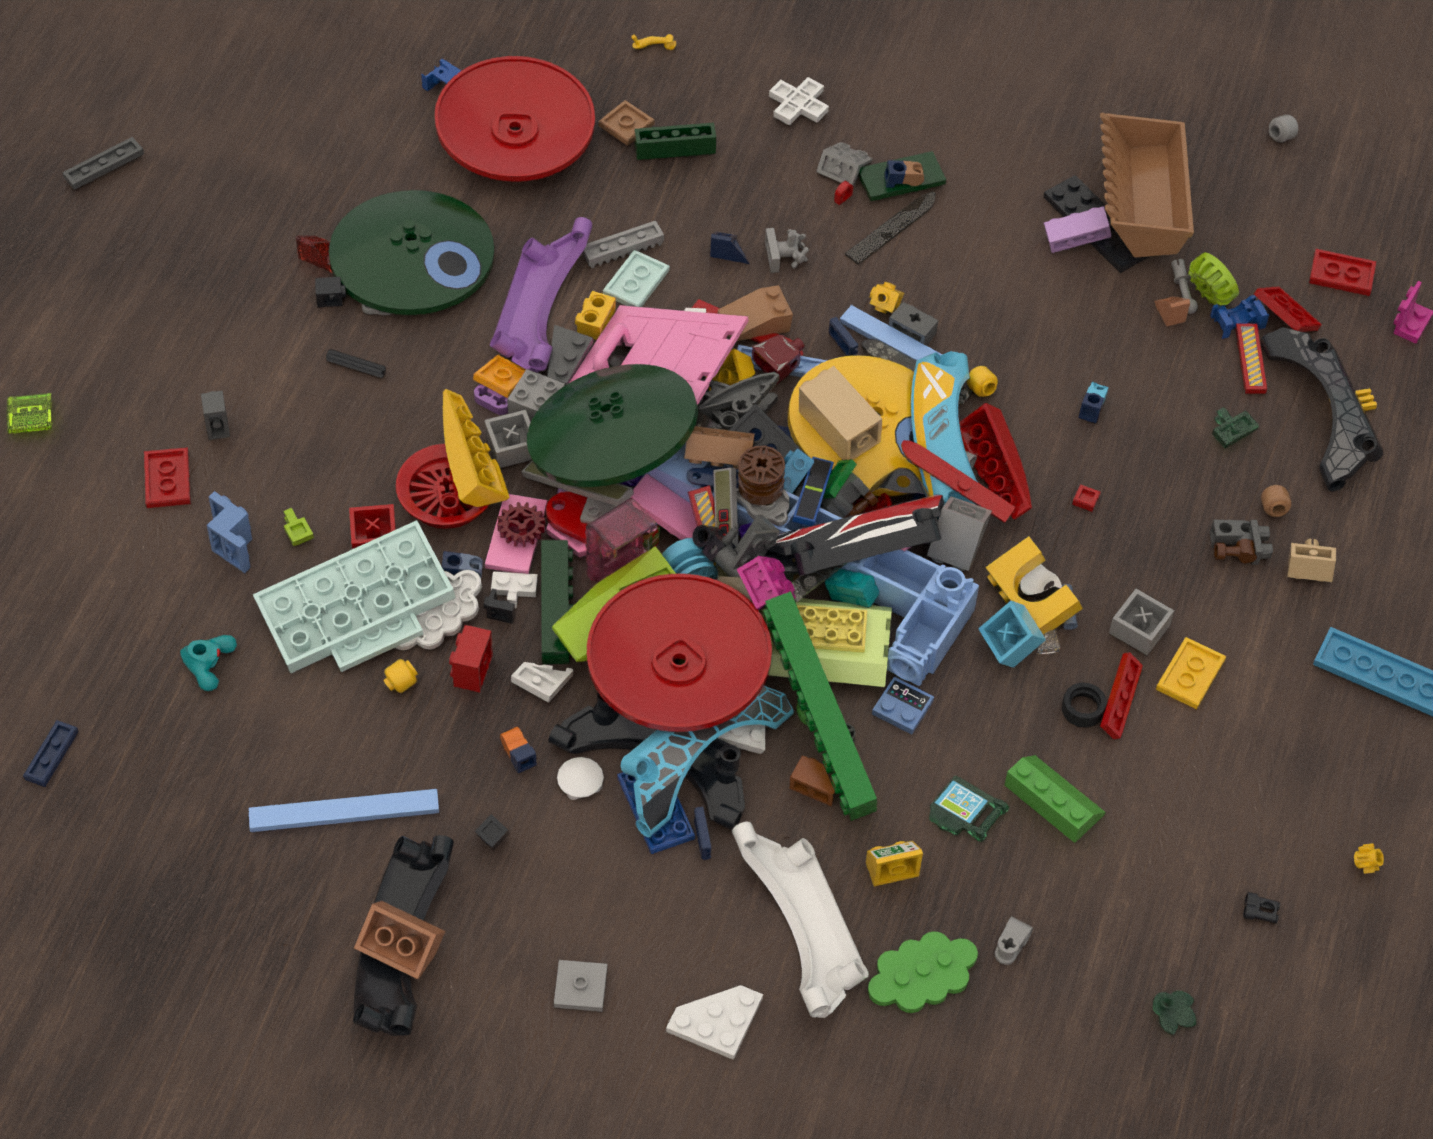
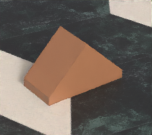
[1155,296,1190,327]

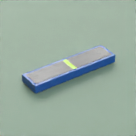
[792,457,834,526]

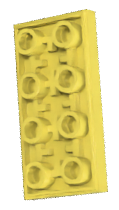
[797,605,867,653]

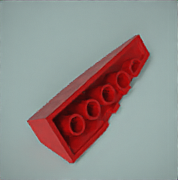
[959,403,1032,520]

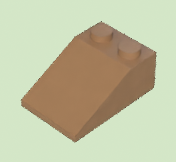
[717,285,793,341]

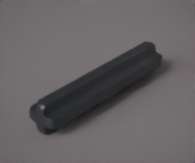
[326,349,386,378]

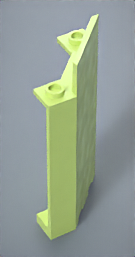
[759,598,892,687]

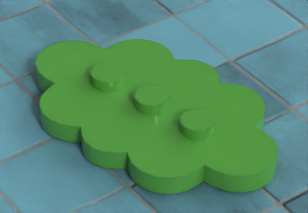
[868,931,978,1013]

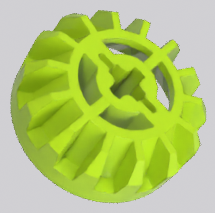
[1188,253,1239,306]

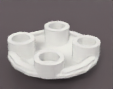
[557,757,604,800]

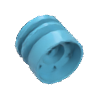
[662,538,718,580]

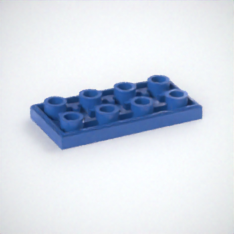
[617,772,695,854]

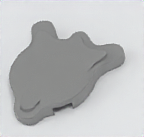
[736,488,789,526]

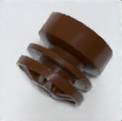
[738,446,785,505]

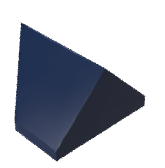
[710,232,750,264]

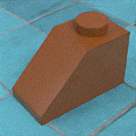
[789,755,835,807]

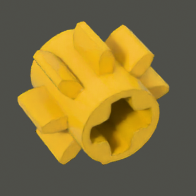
[1354,844,1384,874]

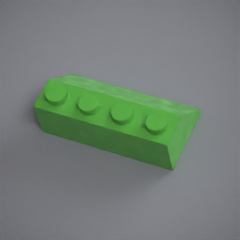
[1004,755,1106,843]

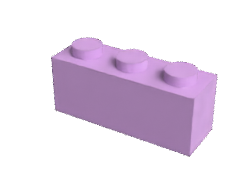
[1044,206,1111,253]

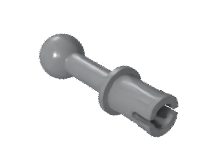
[1171,259,1198,314]

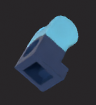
[1078,382,1109,424]

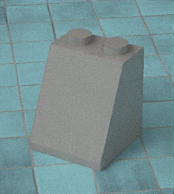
[927,496,992,571]

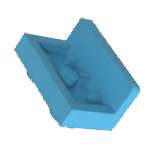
[784,449,814,494]

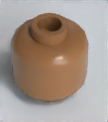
[1261,485,1291,517]

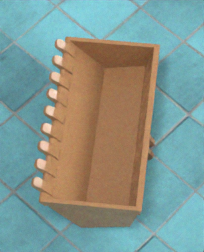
[1100,112,1194,257]

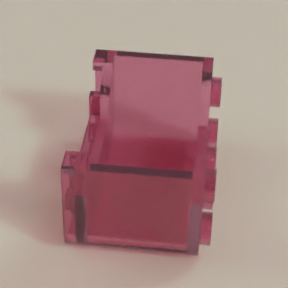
[585,498,657,583]

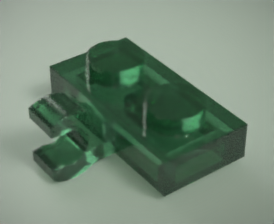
[1212,407,1259,449]

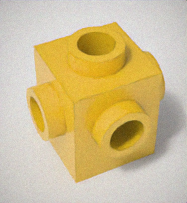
[869,282,904,313]

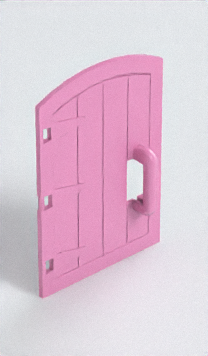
[568,305,749,412]

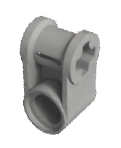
[995,916,1033,965]

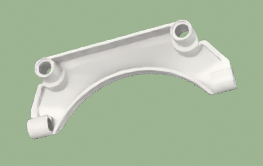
[732,822,868,1018]

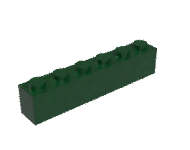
[541,540,573,664]

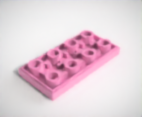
[626,473,697,540]
[485,494,547,574]

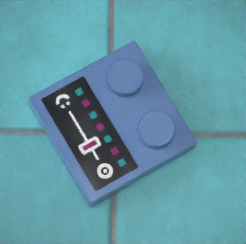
[872,677,934,734]

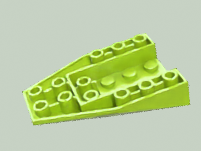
[552,546,676,662]

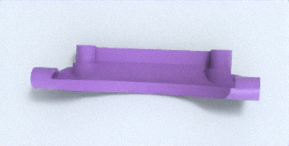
[490,217,593,373]

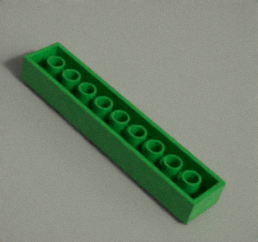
[763,591,877,821]

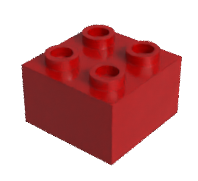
[349,504,396,549]
[449,625,493,693]

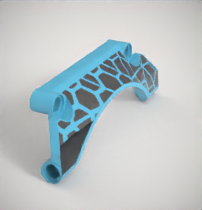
[621,686,794,837]

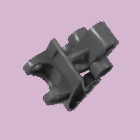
[698,372,779,430]

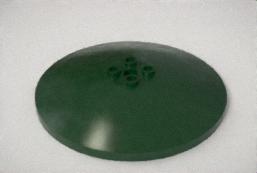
[527,364,698,487]

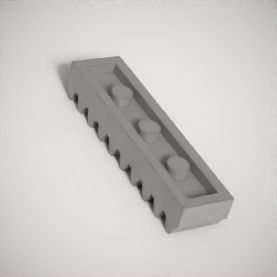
[582,221,664,268]

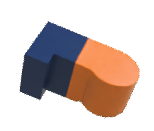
[500,727,537,773]

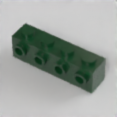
[634,123,717,160]

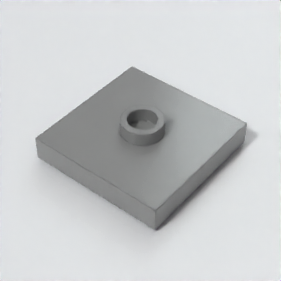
[554,960,607,1012]

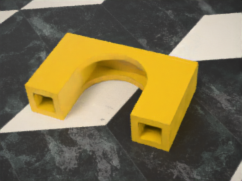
[986,536,1083,636]

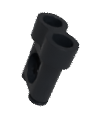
[1243,892,1280,924]

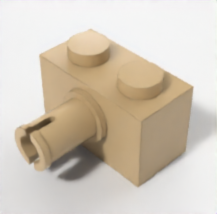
[1287,539,1336,582]

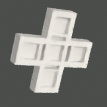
[769,77,829,125]

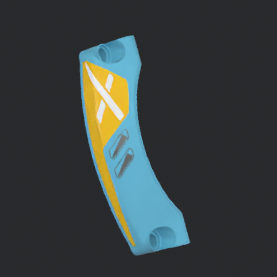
[911,351,977,519]

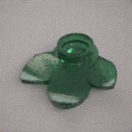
[1153,991,1197,1035]

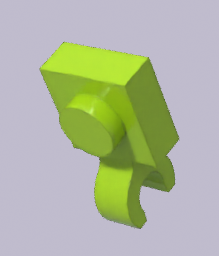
[283,508,314,547]

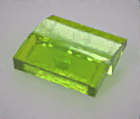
[7,393,53,434]

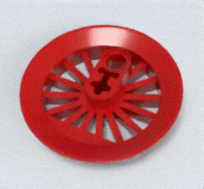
[396,444,490,529]

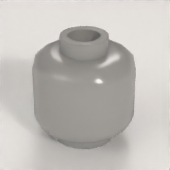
[1269,114,1298,142]

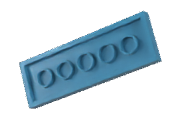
[1313,627,1433,716]

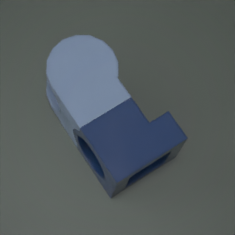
[442,551,483,578]

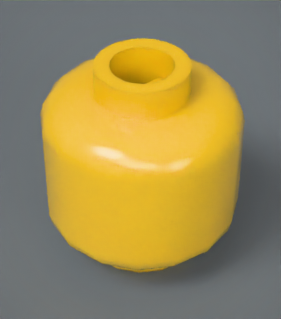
[966,366,998,397]
[383,659,418,693]

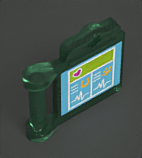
[929,776,1009,842]

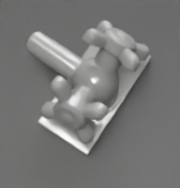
[765,228,809,273]

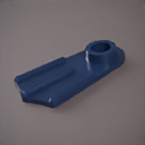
[687,467,738,488]

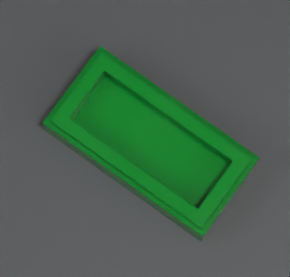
[823,459,857,499]

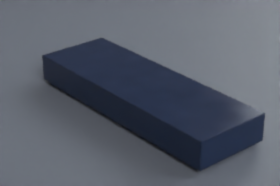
[23,720,79,787]

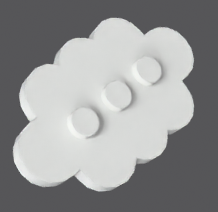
[395,570,482,650]

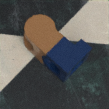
[884,160,924,188]

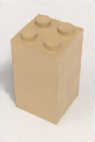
[799,366,882,460]

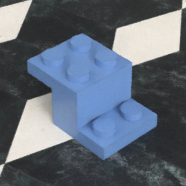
[207,491,252,573]

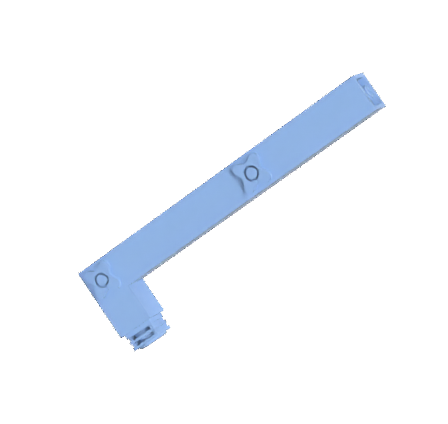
[642,443,979,686]

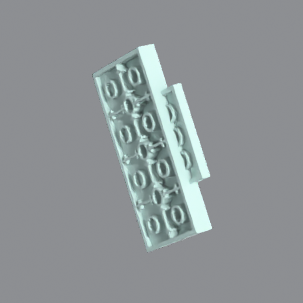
[253,520,456,673]

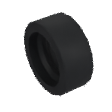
[1062,682,1106,728]

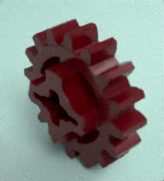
[497,502,545,547]

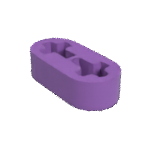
[474,384,508,415]

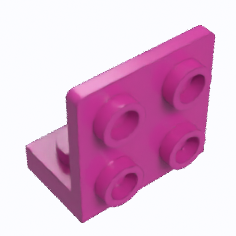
[1393,281,1433,343]
[737,556,796,610]

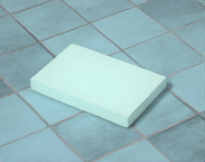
[603,250,670,307]

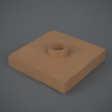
[598,100,654,146]

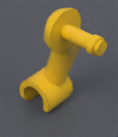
[631,34,676,50]

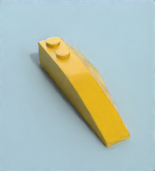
[443,389,510,507]

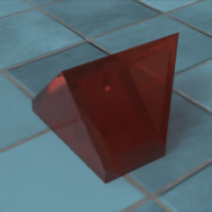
[296,235,332,273]

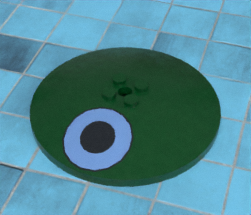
[329,190,494,315]

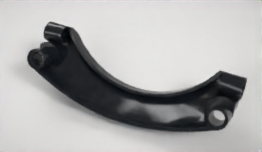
[353,835,454,1036]

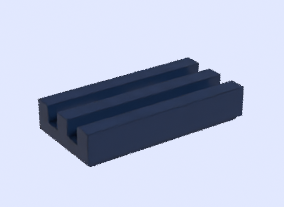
[829,317,859,356]
[694,807,711,860]

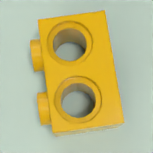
[575,291,616,340]

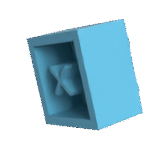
[978,601,1046,668]

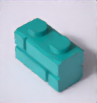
[825,568,879,608]

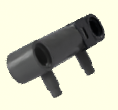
[692,525,741,578]

